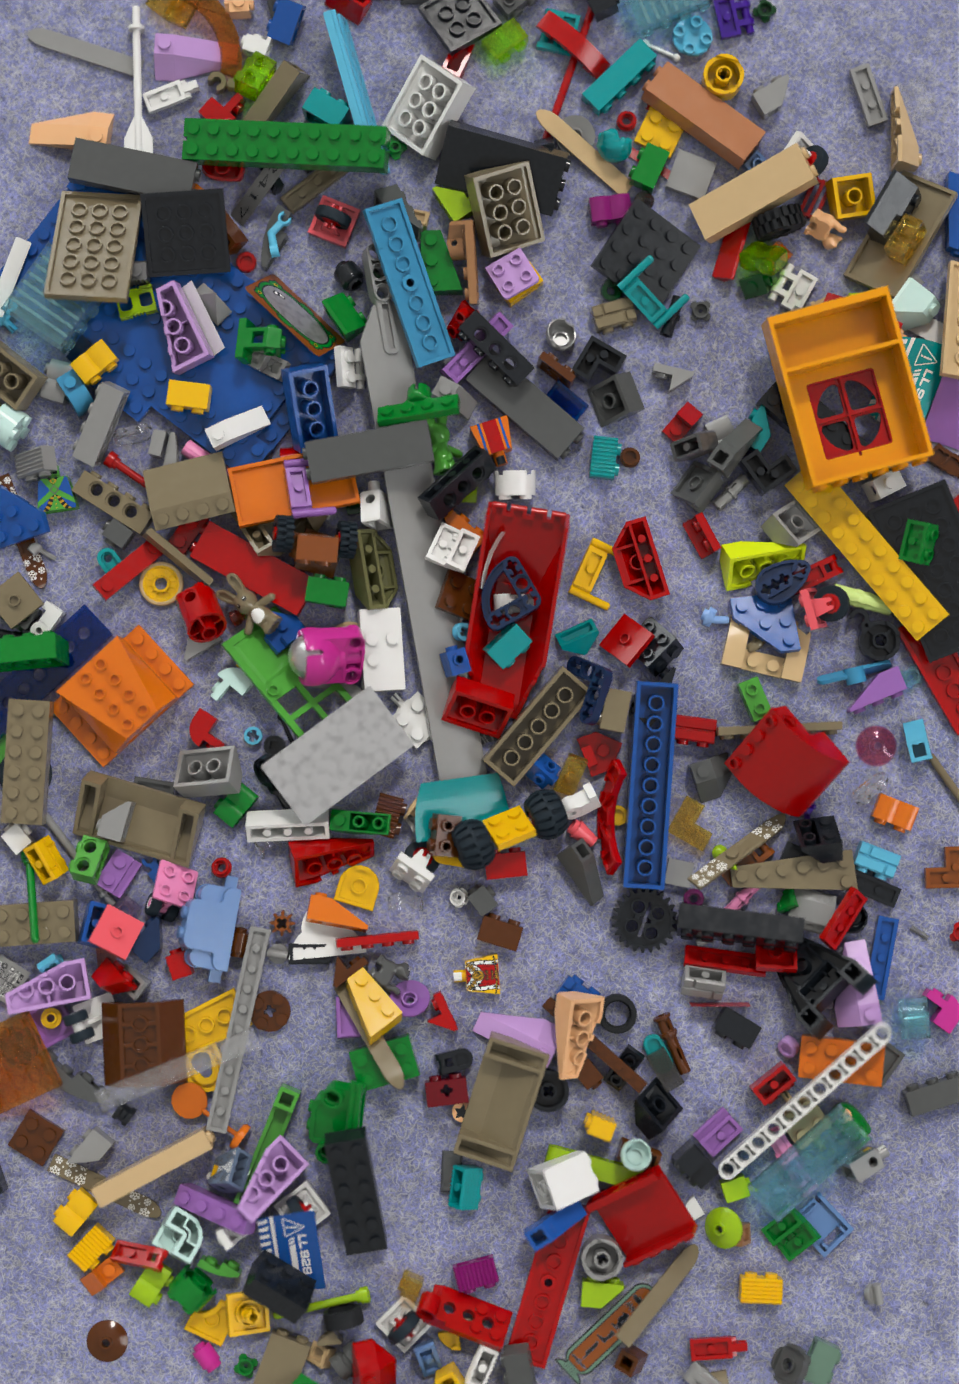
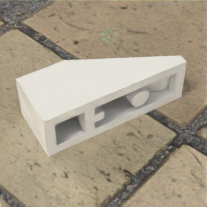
[205,406,271,452]

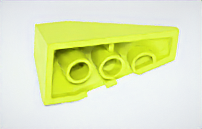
[719,541,806,591]

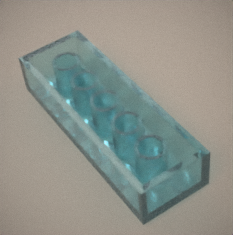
[747,1103,871,1222]

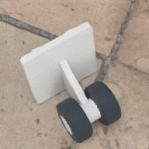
[63,992,115,1044]

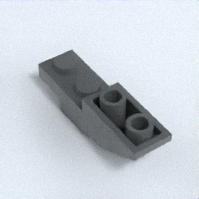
[36,1050,111,1104]

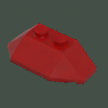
[612,516,670,600]
[352,1339,396,1384]

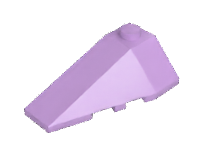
[834,939,882,1027]
[5,958,92,1015]
[237,1135,309,1224]

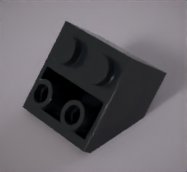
[793,815,843,863]

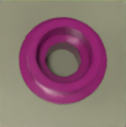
[683,888,704,905]

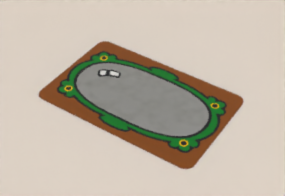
[245,274,345,356]

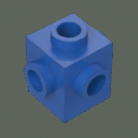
[525,753,561,789]

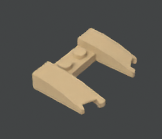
[720,615,811,683]

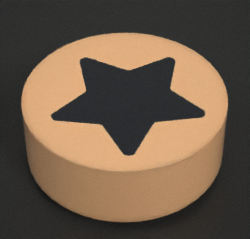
[452,1103,468,1122]

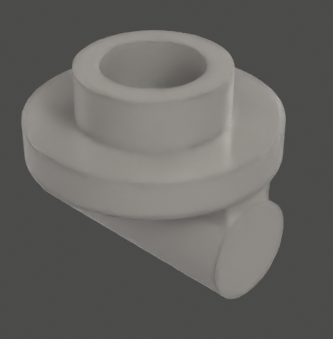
[267,943,288,964]
[864,1282,884,1305]

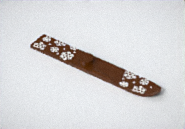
[0,473,47,588]

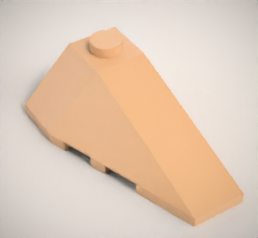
[29,112,115,150]
[554,991,605,1080]

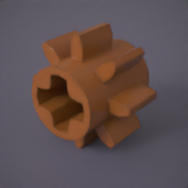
[269,910,296,936]

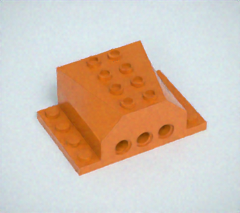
[53,625,195,767]

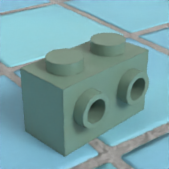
[804,1335,842,1384]

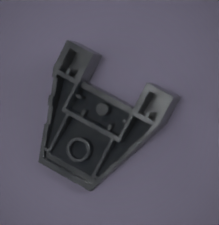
[777,937,877,1040]

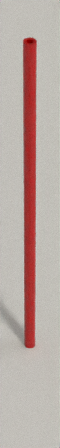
[542,7,594,139]

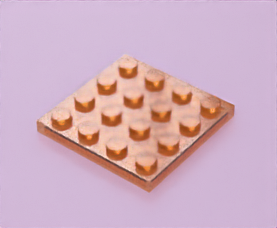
[0,1011,63,1114]

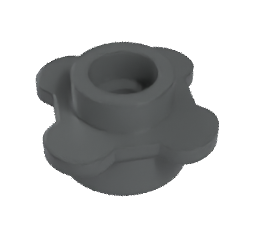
[690,301,711,322]

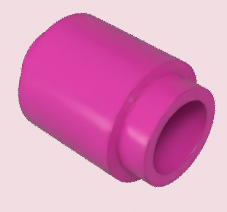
[192,1340,222,1373]

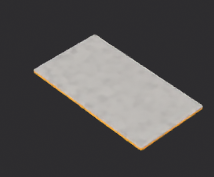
[261,686,413,826]

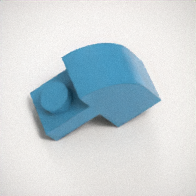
[56,369,94,418]

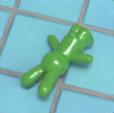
[427,416,463,476]

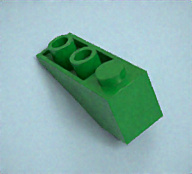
[329,809,391,835]

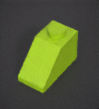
[432,186,473,221]

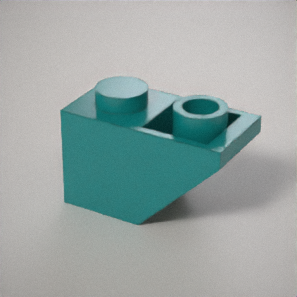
[748,405,771,452]

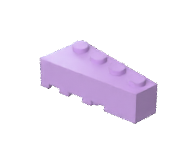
[156,280,214,375]

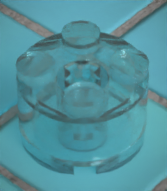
[898,997,931,1040]

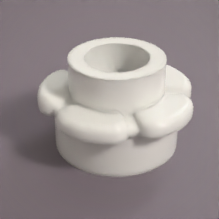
[450,888,469,908]

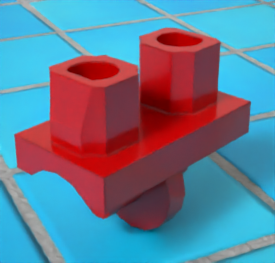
[447,300,480,341]

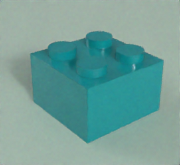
[302,87,352,125]

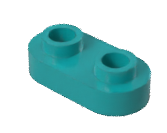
[97,548,122,573]

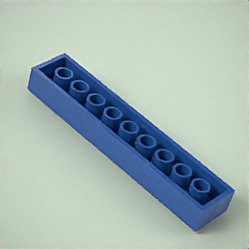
[622,681,679,890]

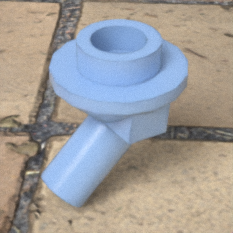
[700,607,729,627]

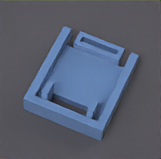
[799,1192,854,1258]

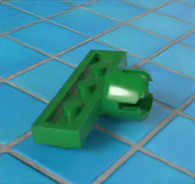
[377,383,460,427]

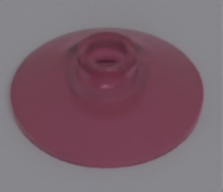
[856,726,897,766]

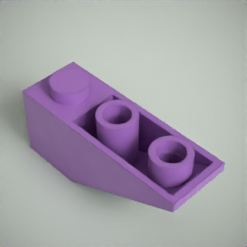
[847,666,907,715]

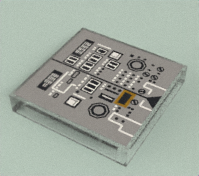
[0,952,33,1005]

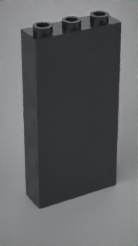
[434,120,571,217]

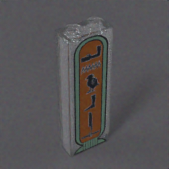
[551,1268,670,1384]

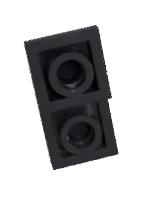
[603,1044,645,1092]

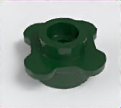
[752,0,777,23]

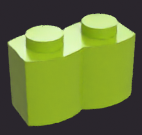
[129,1257,174,1308]

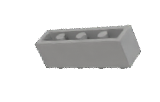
[72,381,131,467]

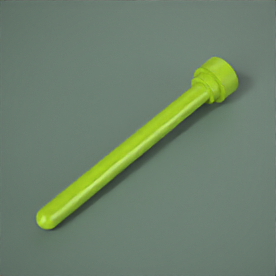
[273,1286,371,1319]

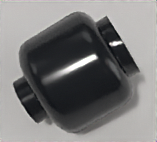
[334,261,364,291]

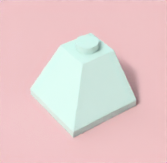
[892,277,941,331]

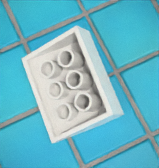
[382,54,476,160]

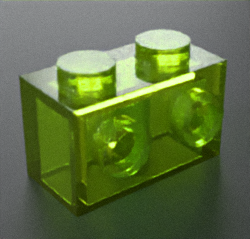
[233,51,277,102]

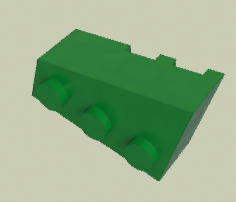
[421,230,463,296]

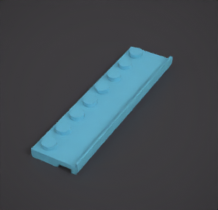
[323,9,391,175]

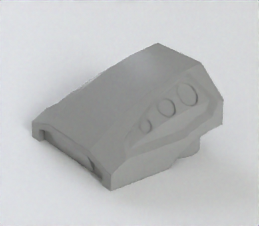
[788,889,837,935]

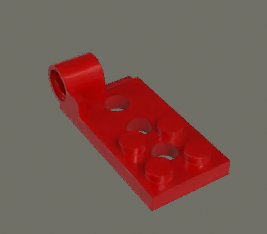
[416,1284,513,1352]

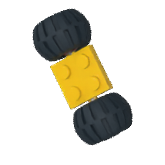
[451,789,569,870]

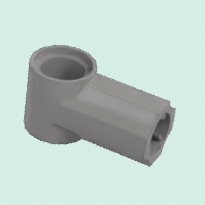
[683,1361,722,1384]

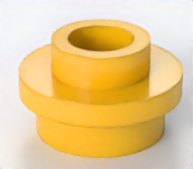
[41,1008,62,1029]

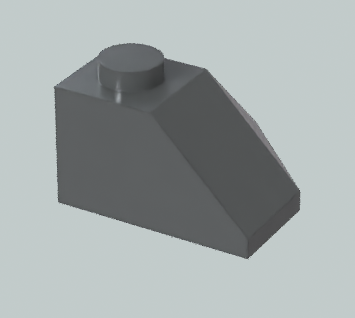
[688,752,732,803]

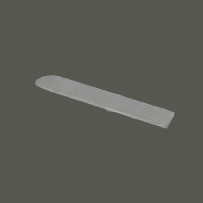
[28,28,145,76]

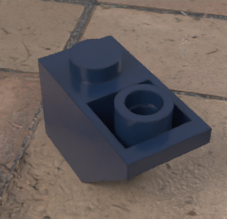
[131,916,163,964]

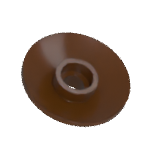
[87,1320,128,1362]

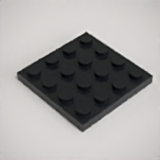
[140,188,231,277]
[590,198,701,304]

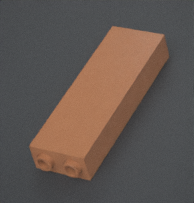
[641,61,766,170]

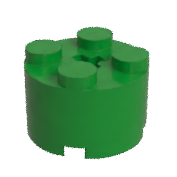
[167,1264,217,1315]

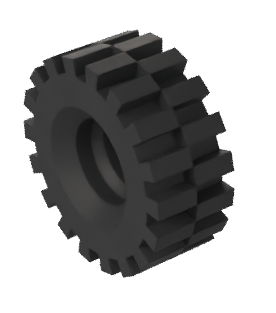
[751,203,806,242]

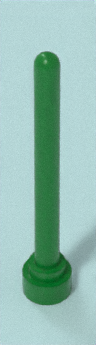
[21,851,39,944]

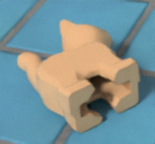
[803,208,847,250]

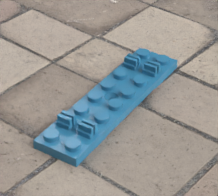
[363,198,456,368]

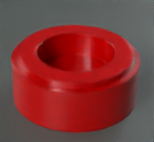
[236,252,257,273]

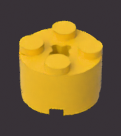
[701,53,744,101]

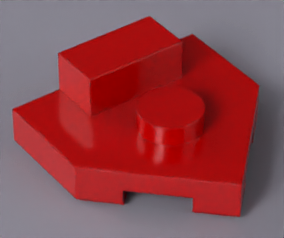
[577,732,622,777]

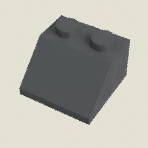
[587,371,645,427]

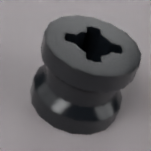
[112,1100,137,1127]

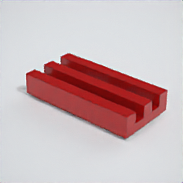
[800,177,827,219]

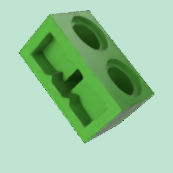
[69,835,110,885]

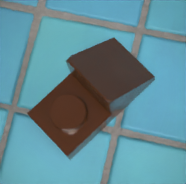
[333,955,369,988]

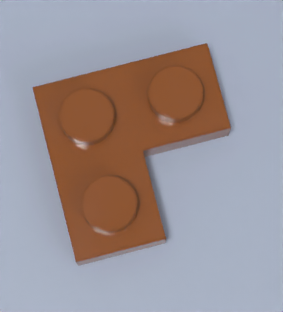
[924,846,959,889]

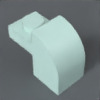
[210,667,253,702]

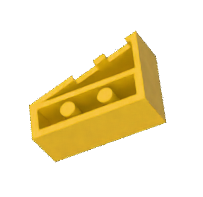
[346,967,403,1045]

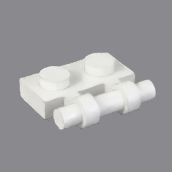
[768,263,818,311]
[334,345,366,390]

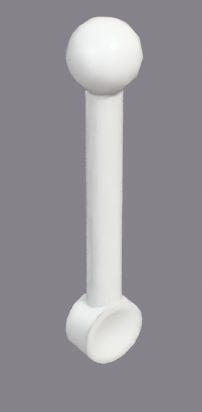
[643,39,680,62]

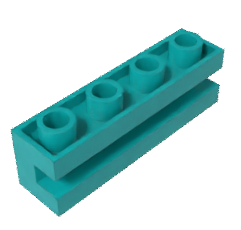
[581,38,657,116]

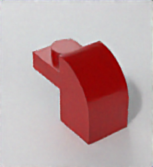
[198,92,245,120]
[189,708,227,748]

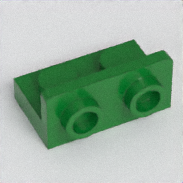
[898,519,939,566]

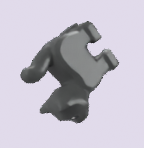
[369,954,410,996]

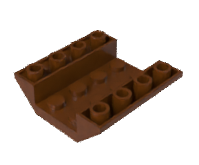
[101,999,188,1088]

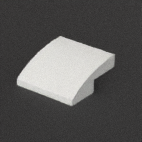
[425,522,481,573]

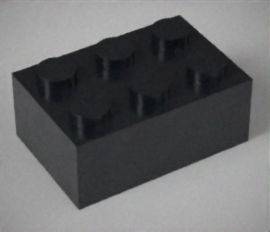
[242,1249,316,1324]

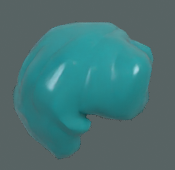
[596,128,632,163]

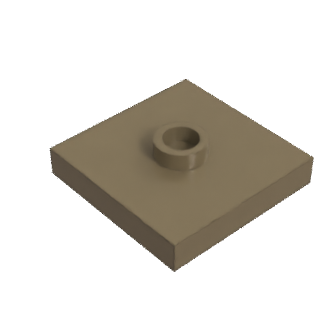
[0,572,45,629]

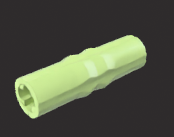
[834,583,892,616]

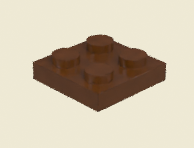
[537,351,576,391]
[435,569,476,622]
[8,1109,65,1166]

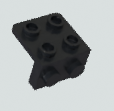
[637,617,684,677]

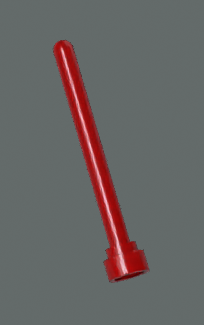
[103,451,146,488]

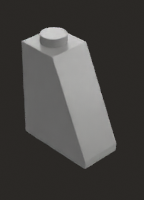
[432,375,478,420]

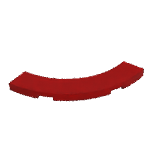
[597,759,627,875]

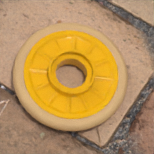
[139,562,184,606]

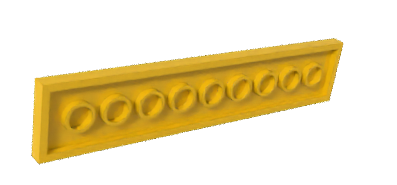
[784,471,950,641]

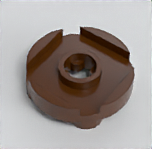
[251,990,291,1032]

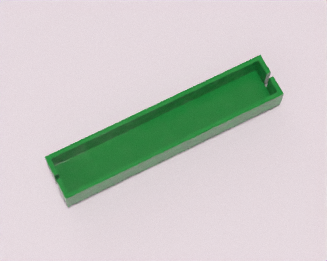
[182,118,391,174]

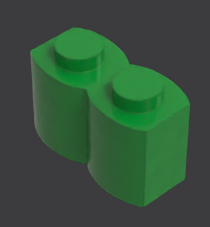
[213,782,260,828]

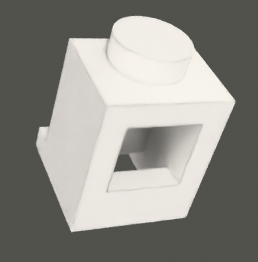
[240,33,273,63]

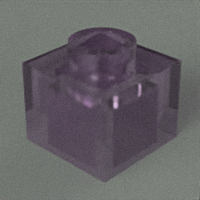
[114,894,142,917]

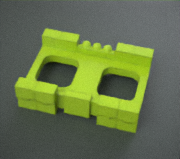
[117,283,158,321]

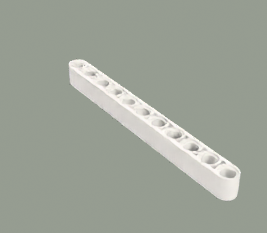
[718,1022,892,1180]

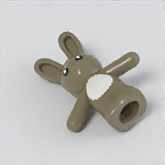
[216,573,282,635]

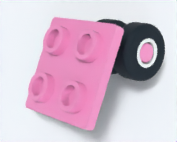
[145,860,198,922]

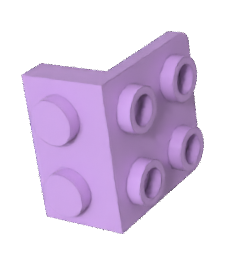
[485,248,539,300]

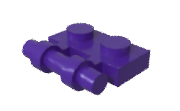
[712,0,755,41]

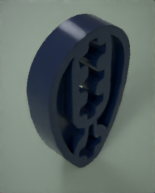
[755,560,811,606]

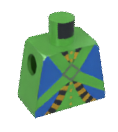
[37,466,80,514]

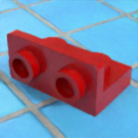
[682,512,721,559]

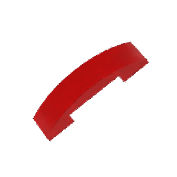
[536,10,610,80]

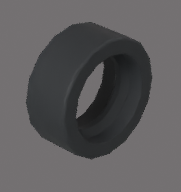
[600,994,637,1034]
[323,1303,364,1331]

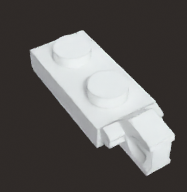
[142,79,200,115]

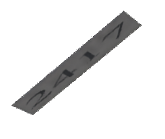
[230,168,284,226]

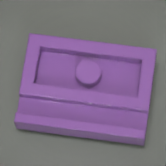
[97,849,142,899]
[692,1106,743,1157]

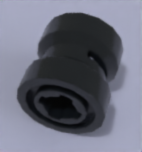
[264,735,286,756]

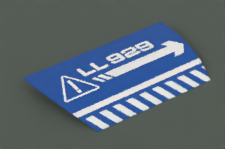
[257,1210,326,1289]

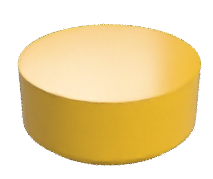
[615,805,627,826]

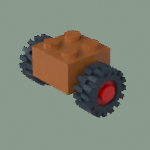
[272,515,358,566]

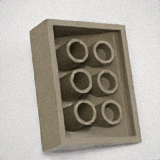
[464,161,546,258]
[143,451,236,531]

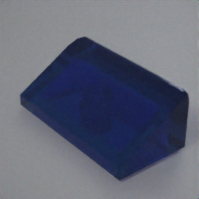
[546,380,589,421]

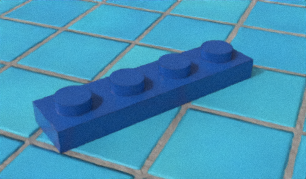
[869,915,899,1000]

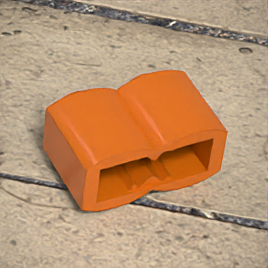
[870,793,919,833]

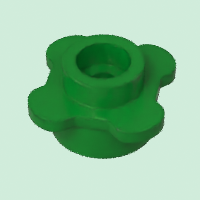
[383,136,407,160]
[234,1353,258,1378]

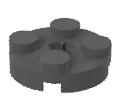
[771,1343,811,1384]

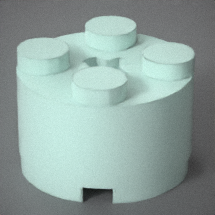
[0,403,32,452]

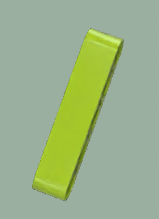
[544,1144,645,1185]

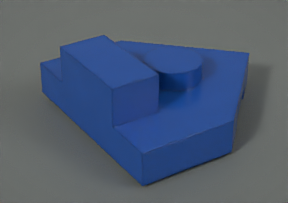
[264,611,305,655]

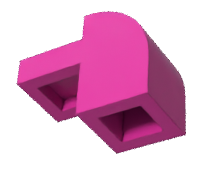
[922,988,959,1034]

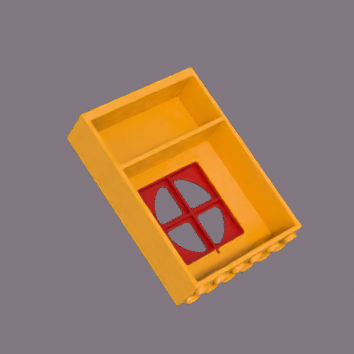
[761,286,934,493]

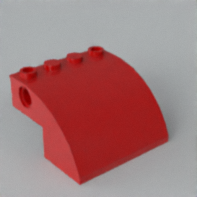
[724,706,850,817]

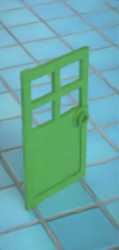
[221,606,352,738]

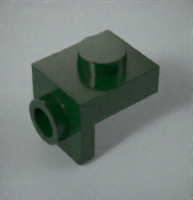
[739,269,773,300]

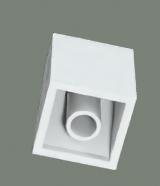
[526,1151,600,1211]

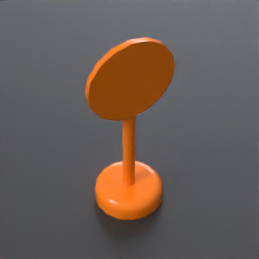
[171,1082,251,1149]

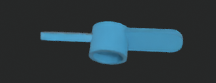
[817,660,892,686]

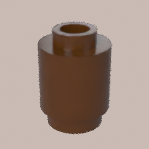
[230,927,249,958]

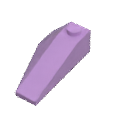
[154,33,239,82]
[472,1012,557,1068]

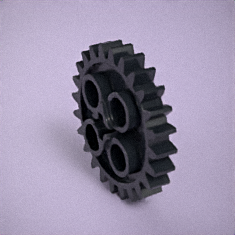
[611,888,678,953]

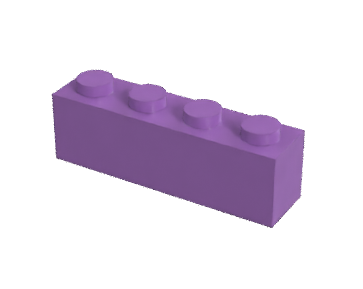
[173,1183,260,1236]

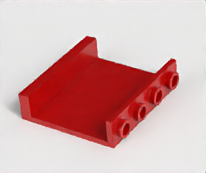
[586,1164,698,1268]

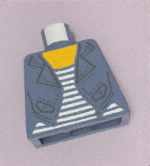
[207,1147,253,1193]

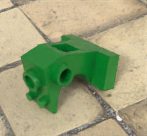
[235,318,287,364]

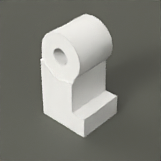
[30,601,66,635]
[561,782,602,820]

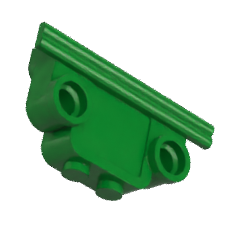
[306,1080,367,1164]

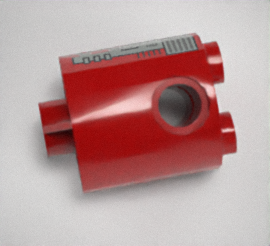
[176,582,227,643]

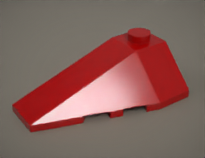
[288,838,374,887]

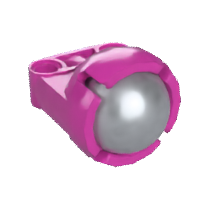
[288,624,365,686]

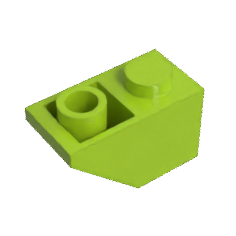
[580,1275,624,1308]

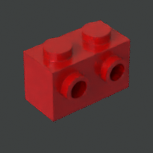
[749,1061,797,1106]

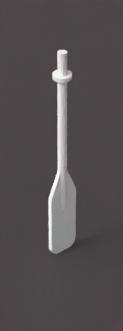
[124,6,153,153]

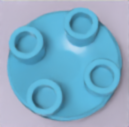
[672,15,713,56]

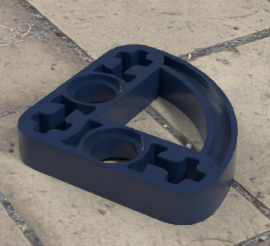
[481,556,541,631]

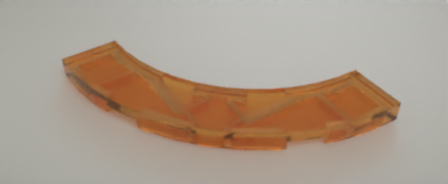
[183,0,242,78]

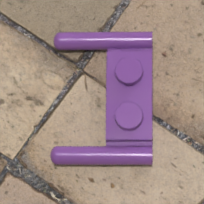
[283,458,337,519]

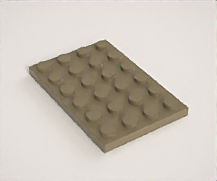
[43,191,142,303]

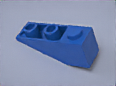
[524,1201,587,1252]

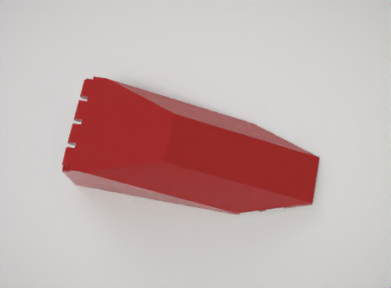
[465,501,570,719]

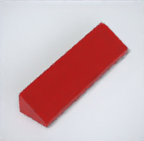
[712,222,751,282]

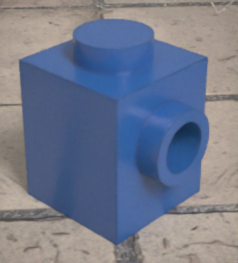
[439,645,472,677]

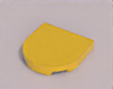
[334,865,379,911]

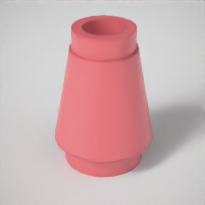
[567,819,598,847]

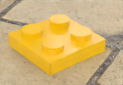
[633,106,684,160]

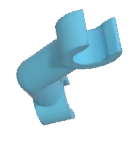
[267,211,292,258]

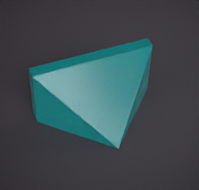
[555,618,599,655]

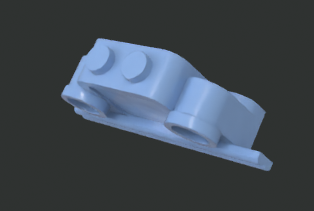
[177,876,242,983]

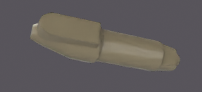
[746,638,766,653]

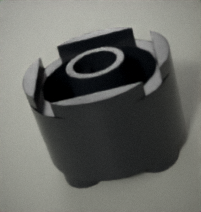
[534,1068,569,1112]

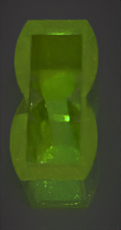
[739,241,788,276]

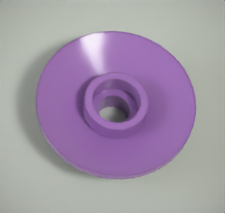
[389,980,430,1017]

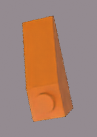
[305,892,368,933]

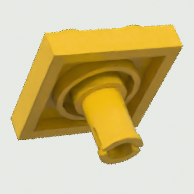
[225,1292,270,1337]

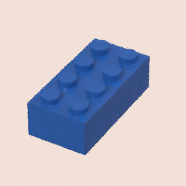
[281,361,338,453]

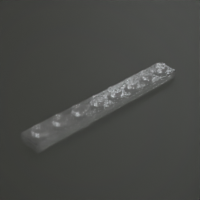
[95,1028,260,1112]

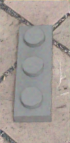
[849,63,888,128]

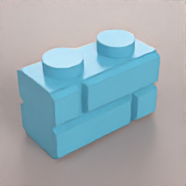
[853,841,901,881]

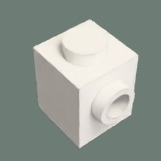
[1,823,35,855]

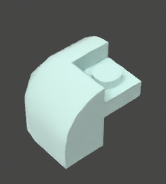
[151,1206,203,1264]

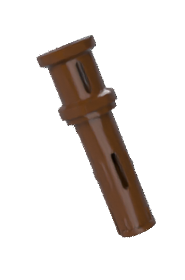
[653,1012,691,1075]

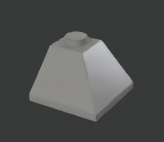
[761,499,822,547]

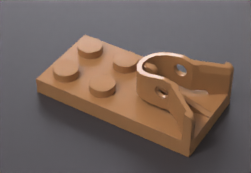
[447,220,479,305]

